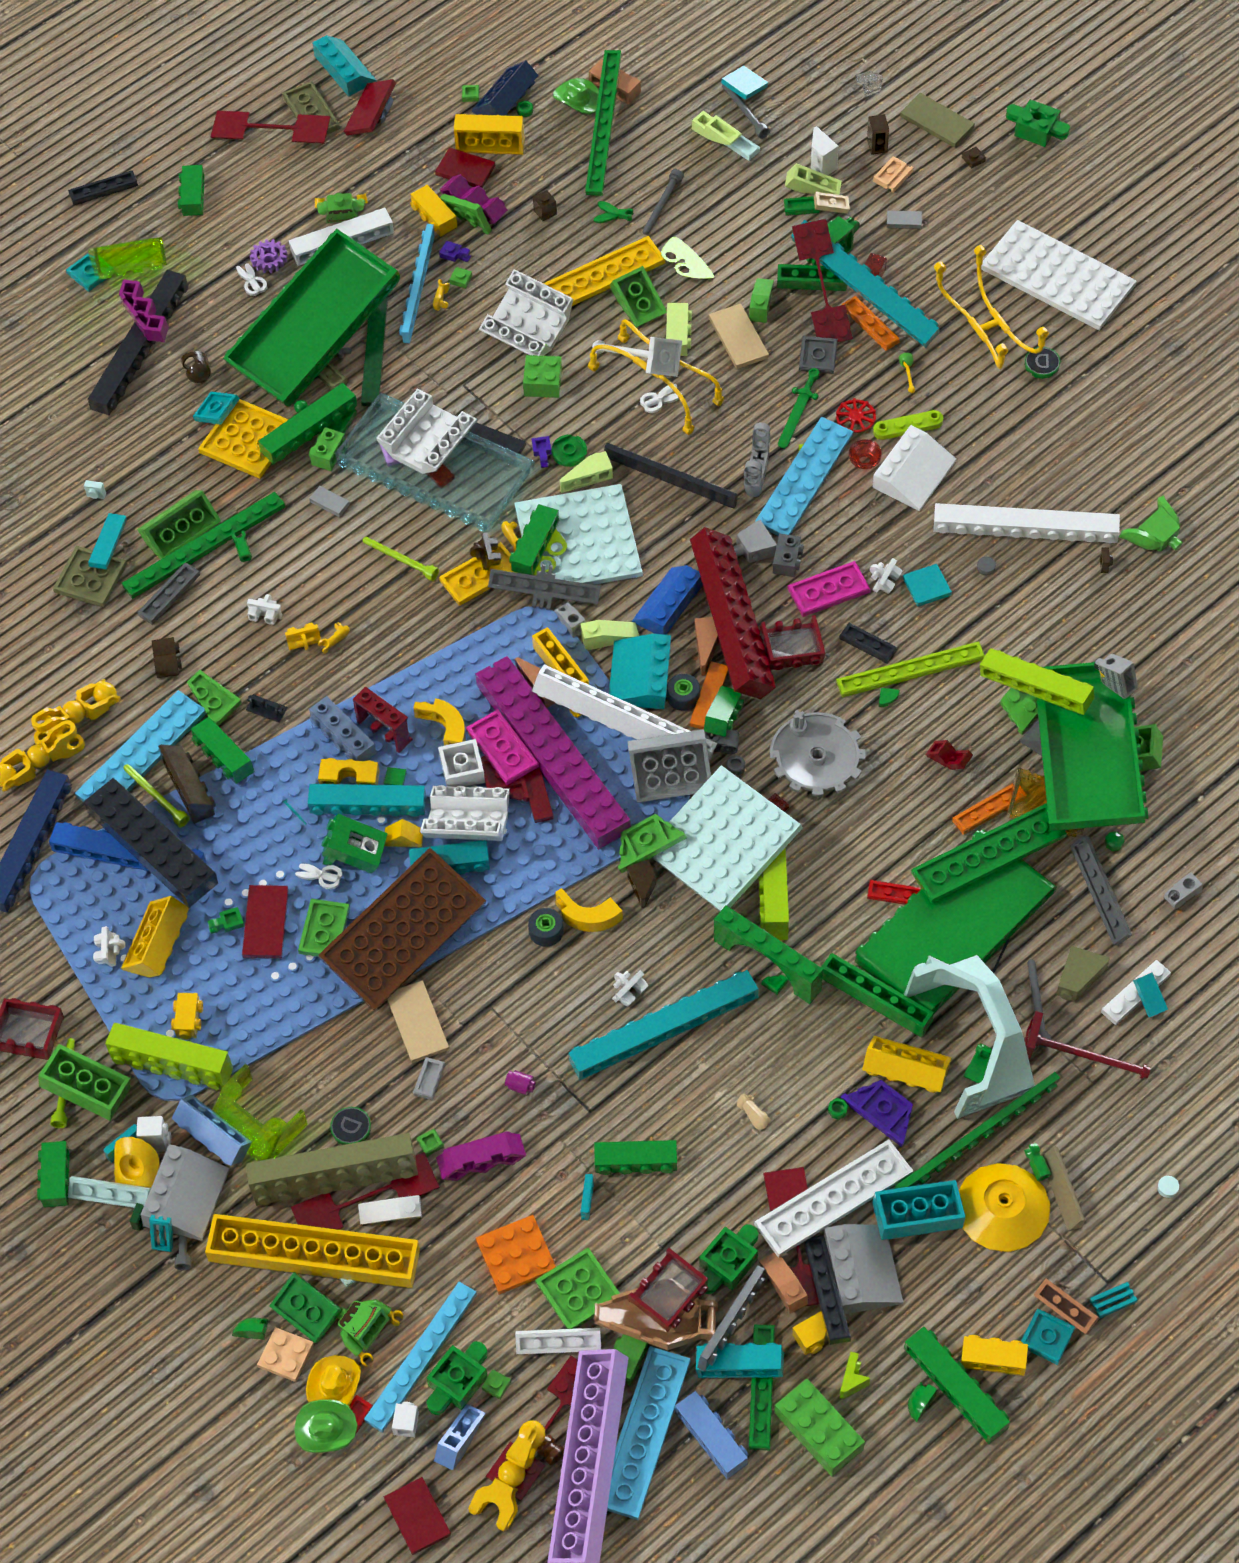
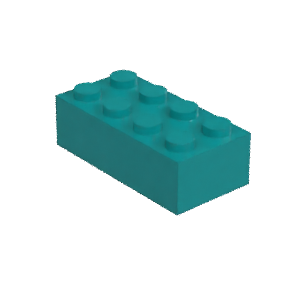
[872,1180,965,1240]

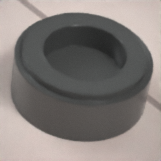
[977,556,996,575]
[726,756,745,775]

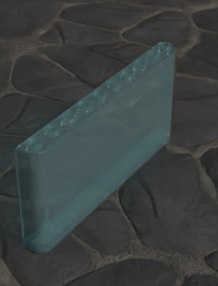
[335,392,535,532]

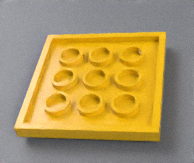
[198,399,288,479]

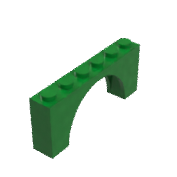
[714,905,823,1004]

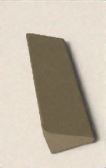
[1043,1146,1085,1231]

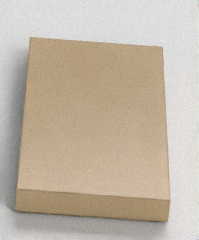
[709,303,769,369]
[387,980,449,1063]

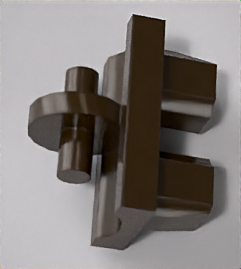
[469,532,501,570]

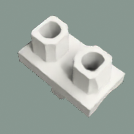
[870,558,902,594]
[247,594,282,625]
[93,926,125,967]
[612,970,649,1007]

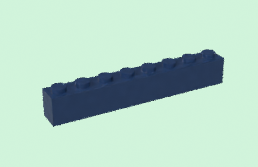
[0,769,72,913]

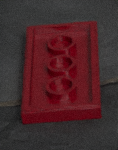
[343,79,396,136]
[242,885,289,959]

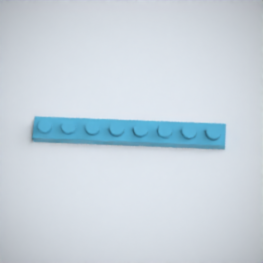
[399,224,435,343]
[364,1282,477,1433]

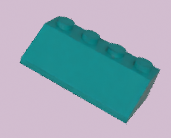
[312,35,377,97]

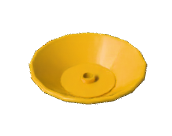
[959,1163,1050,1252]

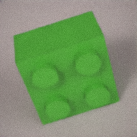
[523,355,562,398]

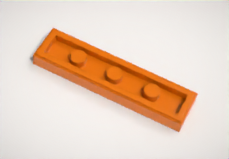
[842,296,900,351]
[690,661,728,729]
[952,782,1027,835]

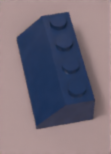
[471,60,539,116]

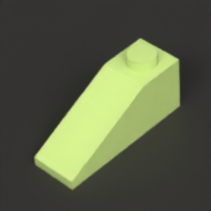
[785,163,842,195]
[560,451,613,493]
[580,620,639,650]

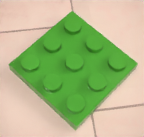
[535,1248,620,1329]

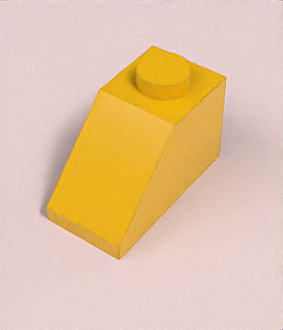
[792,1311,827,1355]

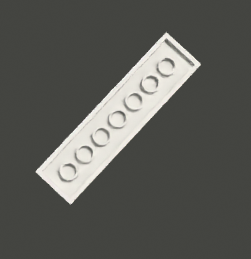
[754,1140,913,1257]

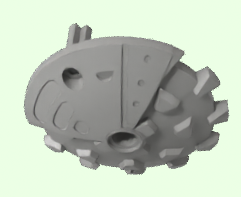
[770,710,866,797]

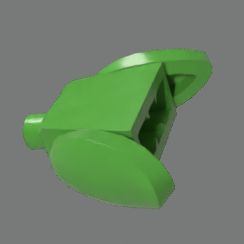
[1119,495,1183,551]

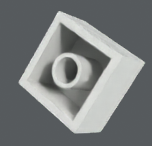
[438,739,485,787]

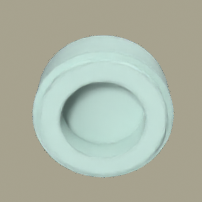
[1157,1176,1179,1198]

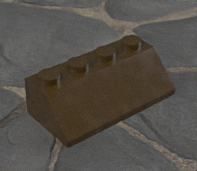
[158,744,216,824]

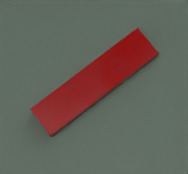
[867,880,921,905]

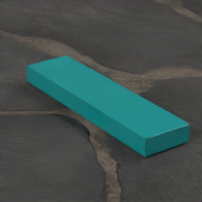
[88,513,127,570]

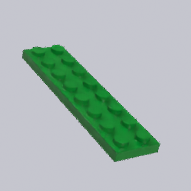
[911,803,1067,903]

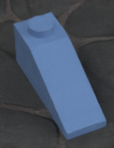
[434,1404,486,1470]

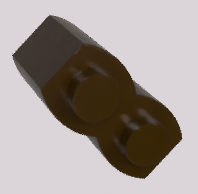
[152,637,182,679]

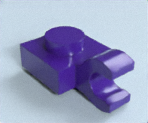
[439,241,471,262]
[531,436,552,468]

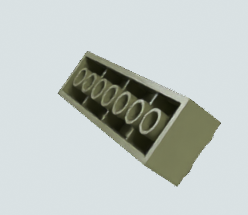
[246,1133,418,1206]

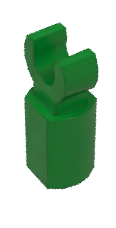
[232,531,252,562]
[1024,1143,1052,1181]

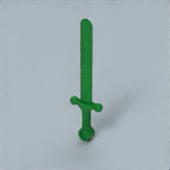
[778,368,819,448]

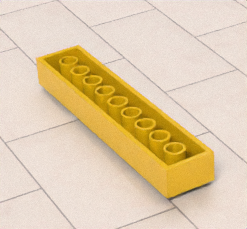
[205,1214,420,1288]

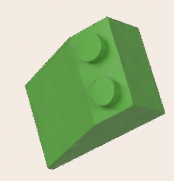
[609,266,667,328]
[1134,724,1163,771]

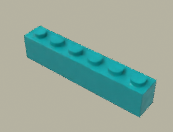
[308,784,426,817]

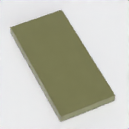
[282,81,341,134]
[900,93,975,148]

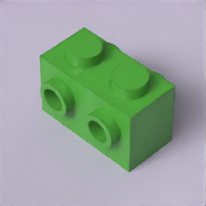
[309,427,346,471]

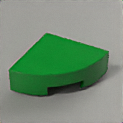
[879,688,900,707]
[761,975,789,995]

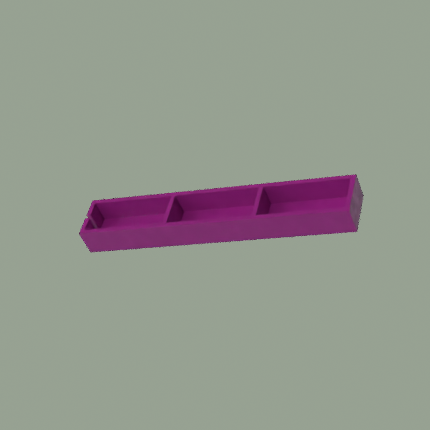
[475,656,631,850]

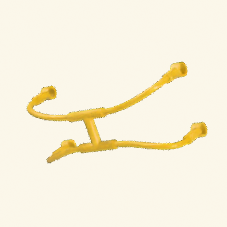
[934,245,1049,369]
[588,319,724,435]

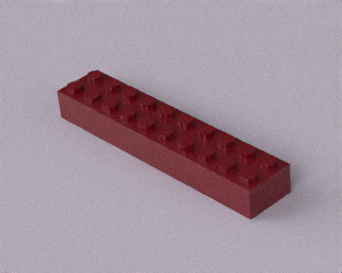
[690,527,776,700]

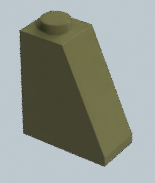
[1056,946,1110,1001]

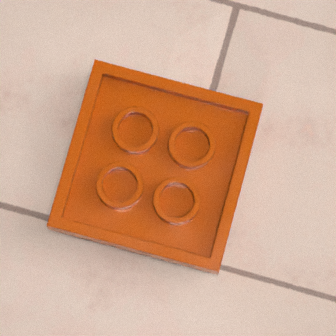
[476,1215,556,1295]

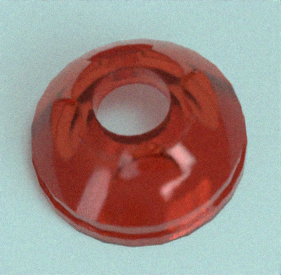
[849,439,882,469]

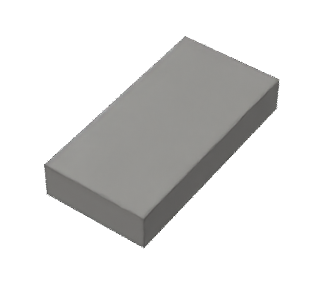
[887,211,922,229]
[309,486,350,517]
[413,1057,445,1100]

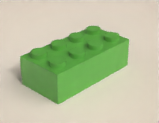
[38,1044,130,1121]
[775,1379,865,1477]

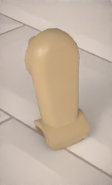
[737,1094,771,1130]

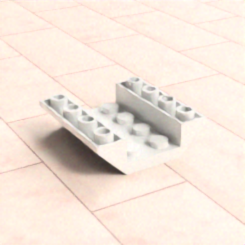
[479,269,573,356]
[376,389,477,474]
[421,785,509,841]

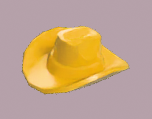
[114,1137,160,1188]
[306,1355,361,1406]

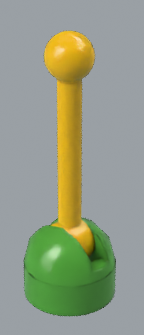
[899,353,915,393]

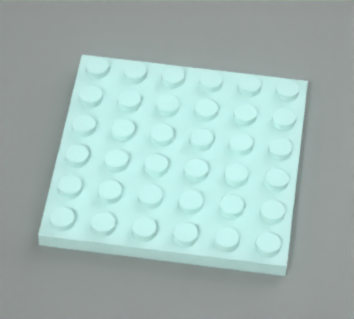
[514,484,643,585]
[651,765,803,911]

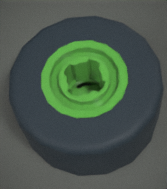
[667,674,700,711]
[528,908,564,947]

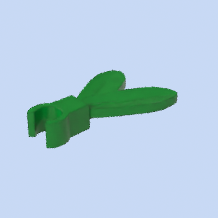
[594,201,634,223]

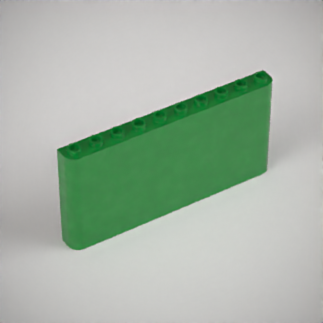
[223,228,400,407]
[1036,662,1149,831]
[855,829,1057,1014]

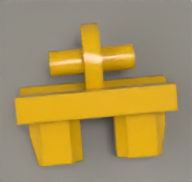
[285,622,321,650]

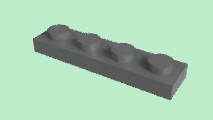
[137,562,200,625]

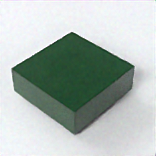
[129,1203,144,1231]

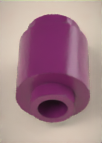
[504,1070,536,1095]

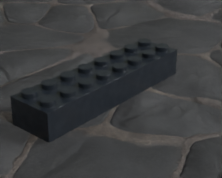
[84,778,218,908]

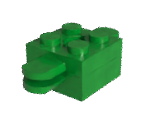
[1006,99,1070,147]
[806,216,860,265]
[699,1224,758,1295]
[426,1341,488,1416]

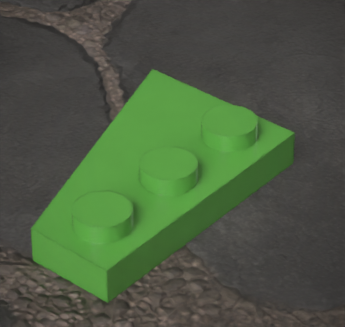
[440,194,492,235]
[187,670,242,726]

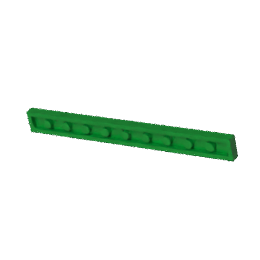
[585,50,622,196]
[122,492,285,599]
[894,1072,1060,1189]

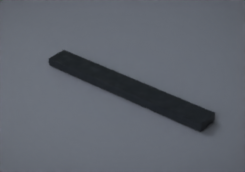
[604,443,737,509]

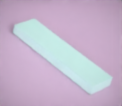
[68,1176,151,1208]

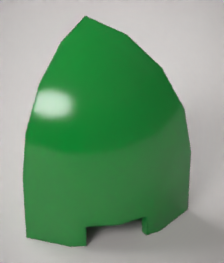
[232,1317,268,1340]
[908,1382,937,1422]

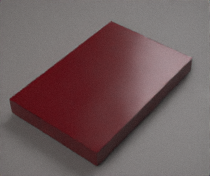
[435,147,496,188]
[383,1477,451,1555]

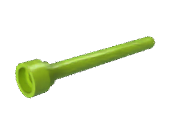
[363,537,439,581]
[123,764,190,828]
[50,1038,75,1128]

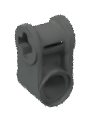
[704,729,739,754]

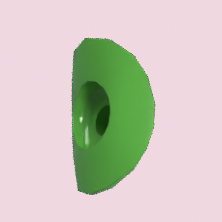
[553,78,599,115]
[294,1399,357,1453]

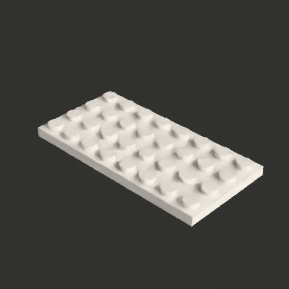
[981,220,1136,331]

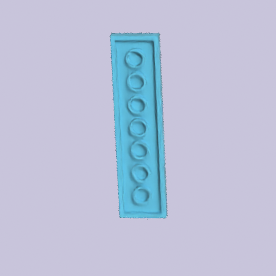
[755,417,853,536]
[75,690,206,802]
[607,1346,690,1520]

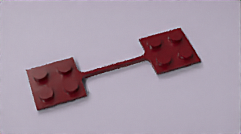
[210,110,331,144]
[792,219,853,343]
[291,1152,440,1230]
[763,1167,819,1306]
[486,1355,578,1501]

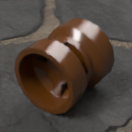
[536,1435,564,1465]

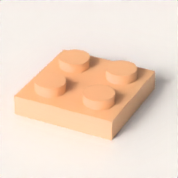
[257,1327,314,1382]

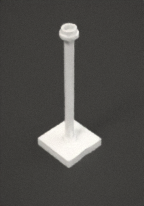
[592,337,682,377]

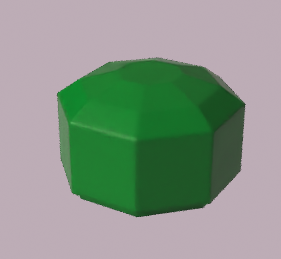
[1105,831,1125,851]
[828,1098,848,1120]

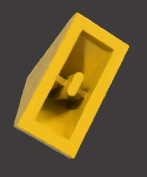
[384,819,423,848]

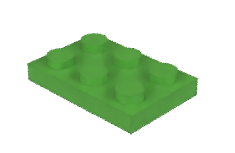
[298,899,350,957]

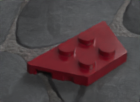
[481,755,530,802]

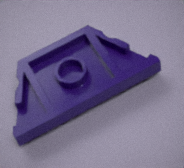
[841,1080,913,1147]

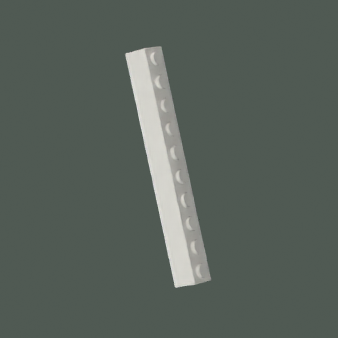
[933,503,1120,543]
[532,665,717,762]

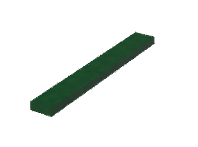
[361,294,389,406]

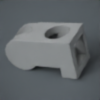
[554,602,586,638]
[1164,872,1203,909]

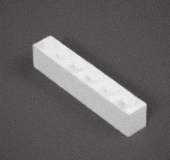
[289,208,394,266]

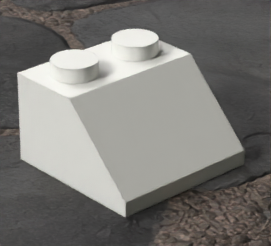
[811,126,839,175]

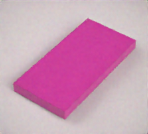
[787,561,870,617]
[466,709,539,785]

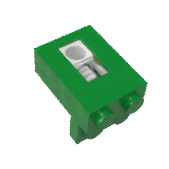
[322,814,388,874]

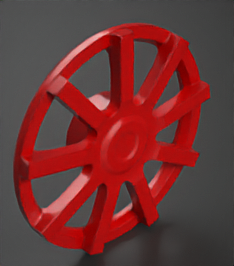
[836,398,876,433]

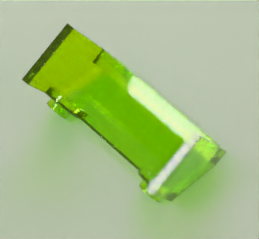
[212,1063,308,1161]

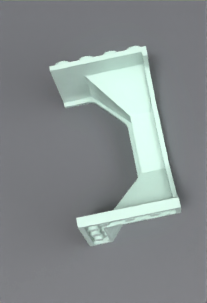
[904,955,1035,1119]

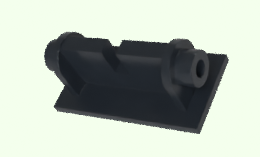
[246,694,288,723]

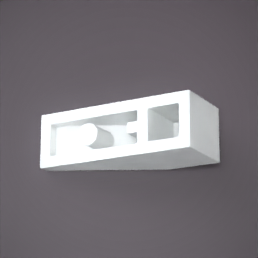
[358,1195,422,1225]

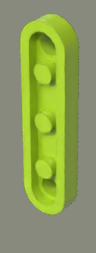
[873,410,943,440]

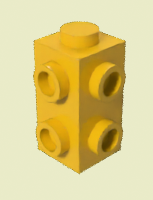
[171,993,203,1040]

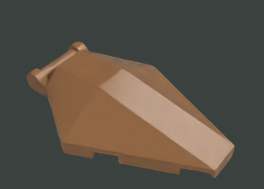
[594,1278,718,1350]

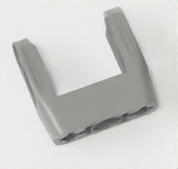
[744,422,770,497]

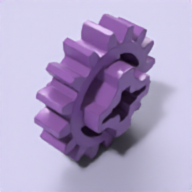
[250,239,288,273]

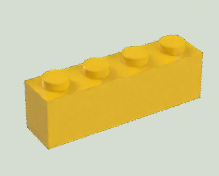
[532,627,589,685]

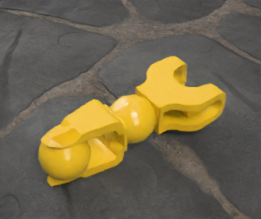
[31,679,121,745]
[0,720,85,792]
[468,1420,545,1532]

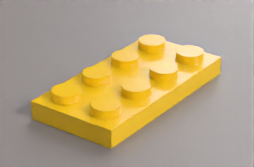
[439,542,514,606]

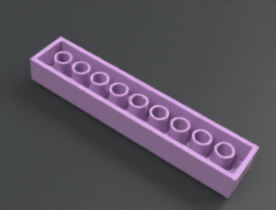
[548,1349,629,1563]

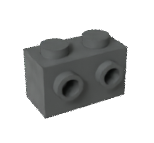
[773,533,804,577]

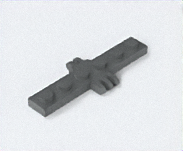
[488,564,601,610]

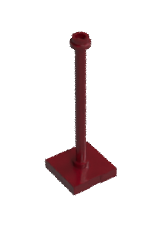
[1024,1011,1151,1079]

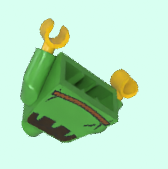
[315,193,368,223]
[337,1299,403,1368]

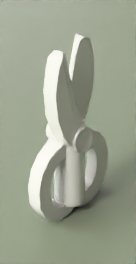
[236,263,267,296]
[640,384,682,413]
[295,864,343,890]

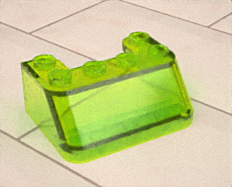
[88,237,167,279]

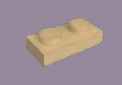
[814,192,850,214]

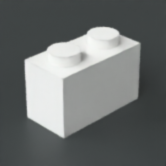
[137,1116,171,1152]

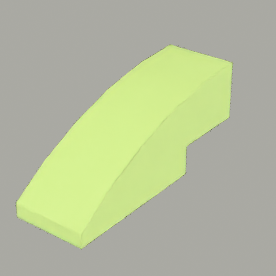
[692,111,742,145]

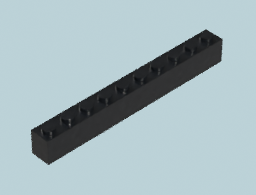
[88,269,189,416]

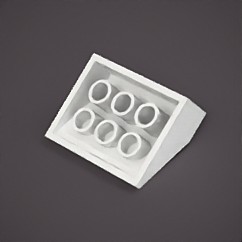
[873,425,956,511]

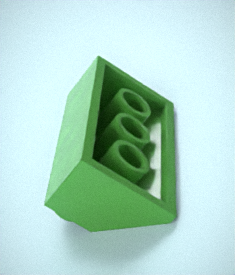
[137,490,221,559]

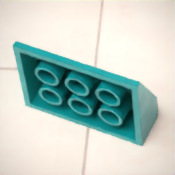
[609,633,671,709]

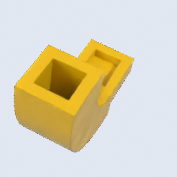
[413,698,466,746]
[555,888,623,932]

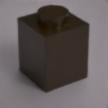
[533,190,557,222]

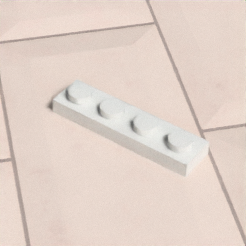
[1101,960,1171,1025]
[515,1328,601,1354]

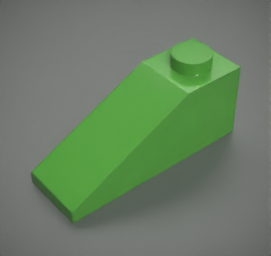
[749,278,774,323]

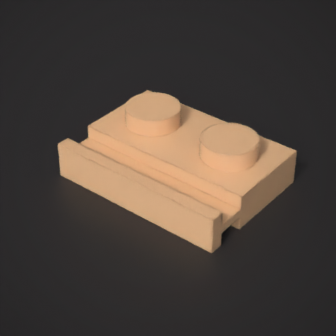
[873,156,913,193]

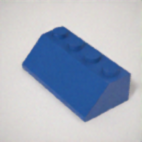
[632,565,703,635]

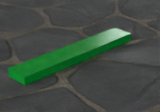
[749,1324,775,1451]

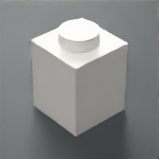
[392,1402,419,1438]

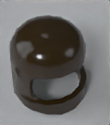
[181,351,211,383]

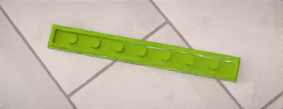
[836,641,985,698]

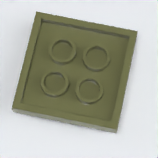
[53,545,127,608]

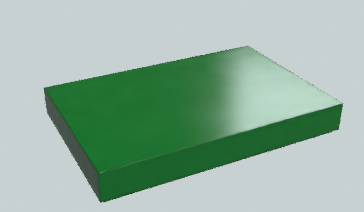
[269,1272,343,1344]

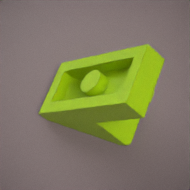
[840,1351,870,1399]

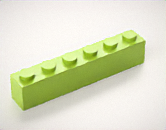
[980,648,1094,715]

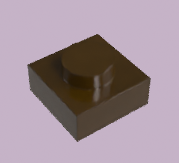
[962,147,986,169]
[1100,547,1113,573]

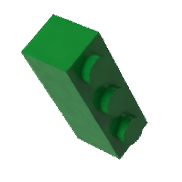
[178,165,205,216]
[704,686,744,737]
[37,1141,70,1208]

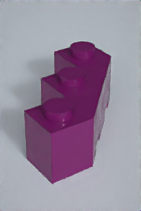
[439,174,508,225]
[119,279,169,343]
[436,1131,526,1181]

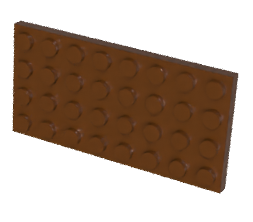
[318,848,486,1011]

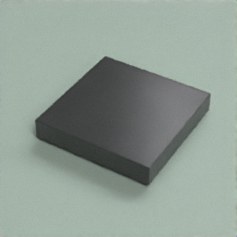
[799,336,838,374]

